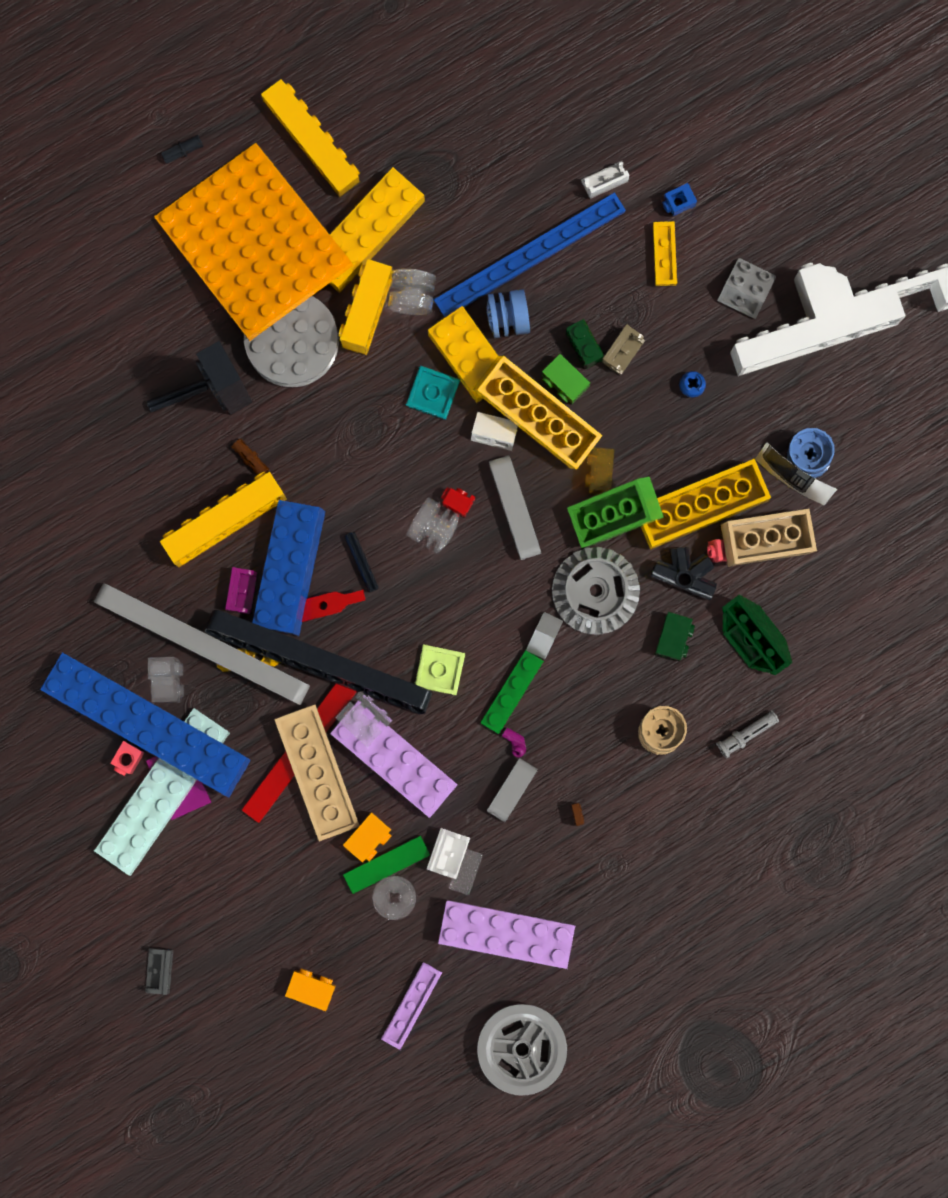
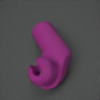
[502,727,526,758]

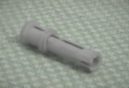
[716,710,779,759]

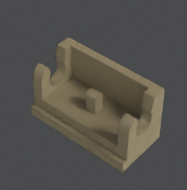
[602,324,645,375]

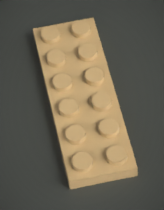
[274,704,359,841]

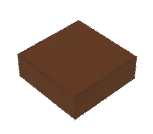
[571,803,585,826]

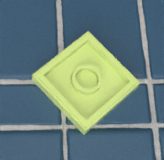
[415,644,465,695]

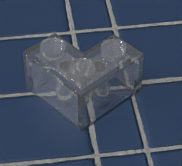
[148,657,184,703]

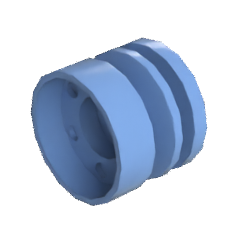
[486,289,530,339]
[787,428,834,478]

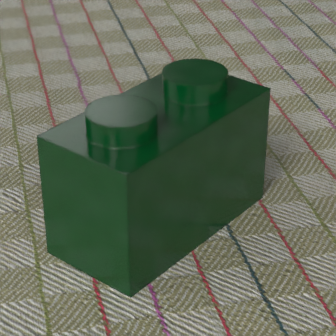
[655,612,695,662]

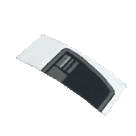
[755,443,837,505]

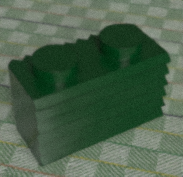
[565,319,604,369]

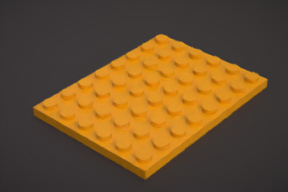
[154,143,353,341]

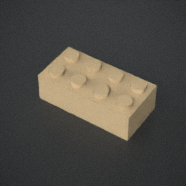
[721,509,817,567]

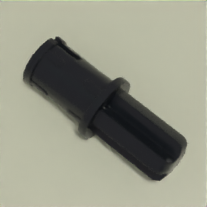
[161,134,204,164]

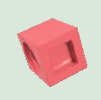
[110,741,145,776]

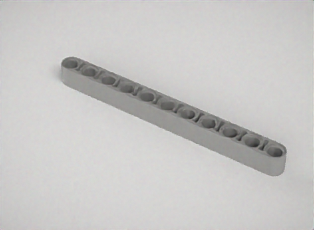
[94,583,310,705]

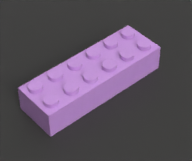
[330,701,457,818]
[438,900,575,969]

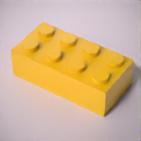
[338,259,393,355]
[428,306,498,403]

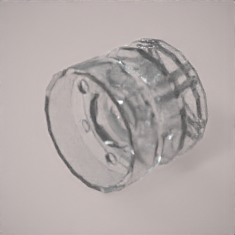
[388,269,436,315]
[406,497,460,554]

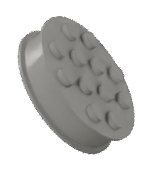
[244,296,339,387]

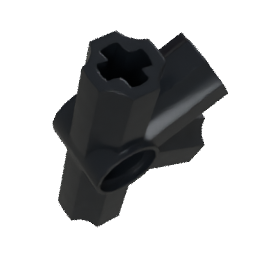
[650,547,717,601]

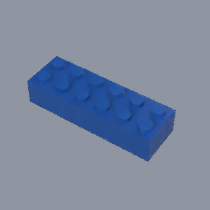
[252,500,326,636]

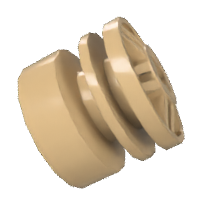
[638,706,687,755]

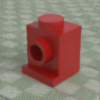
[441,487,475,518]

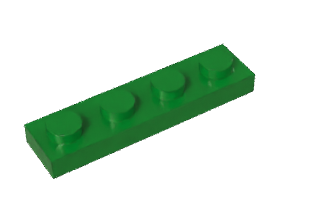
[481,650,544,734]

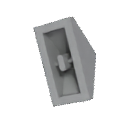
[526,612,563,660]

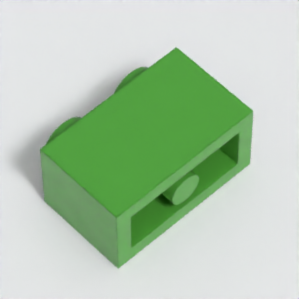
[542,354,590,404]

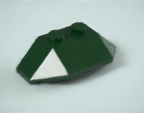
[722,594,793,676]

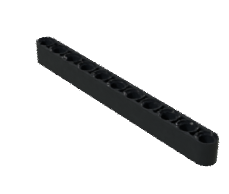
[205,610,432,715]

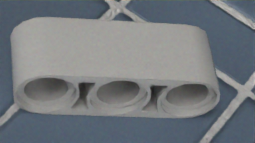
[487,758,538,822]

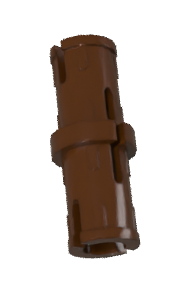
[231,438,270,475]

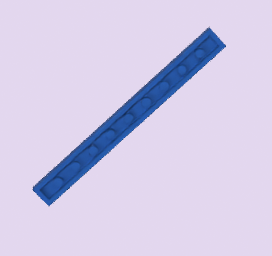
[434,193,626,318]

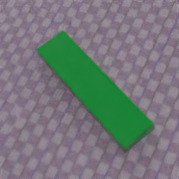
[343,836,430,894]

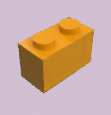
[343,813,392,863]
[285,968,336,1011]

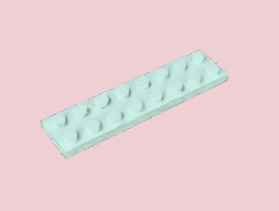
[94,708,230,876]

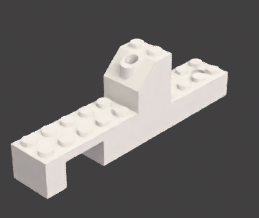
[730,263,948,376]

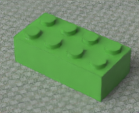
[567,477,664,548]

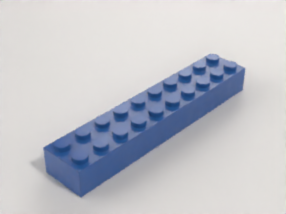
[40,652,251,798]

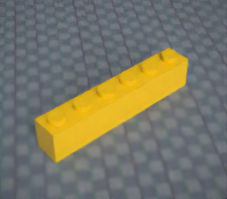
[261,79,360,197]

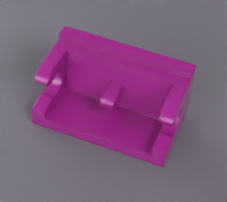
[225,567,257,615]

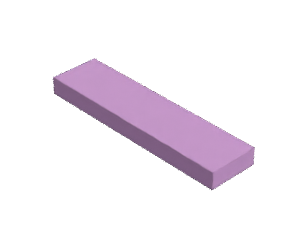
[381,962,442,1050]

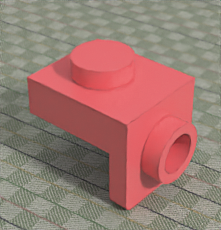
[707,539,727,563]

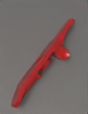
[302,590,366,622]

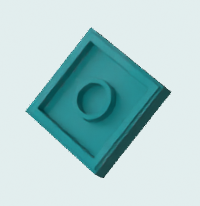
[406,365,460,420]

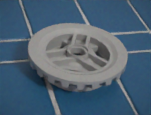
[552,547,640,635]
[477,1004,567,1095]

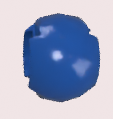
[679,371,706,398]

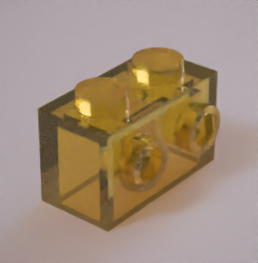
[585,447,614,494]

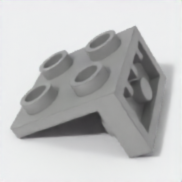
[717,258,776,319]

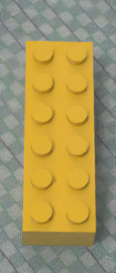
[329,167,425,293]
[472,356,602,470]
[641,459,771,550]
[160,472,287,567]

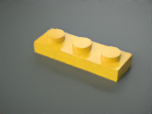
[653,221,677,286]

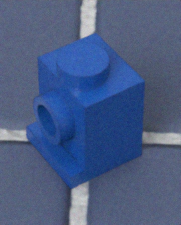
[662,183,697,216]

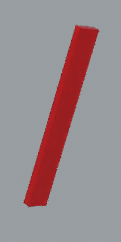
[242,683,357,823]

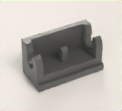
[145,948,173,995]

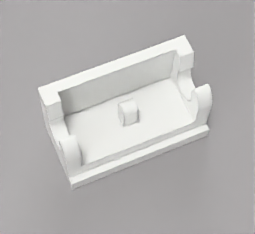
[581,161,630,199]
[471,412,518,451]
[427,828,470,879]

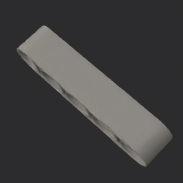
[489,455,541,560]

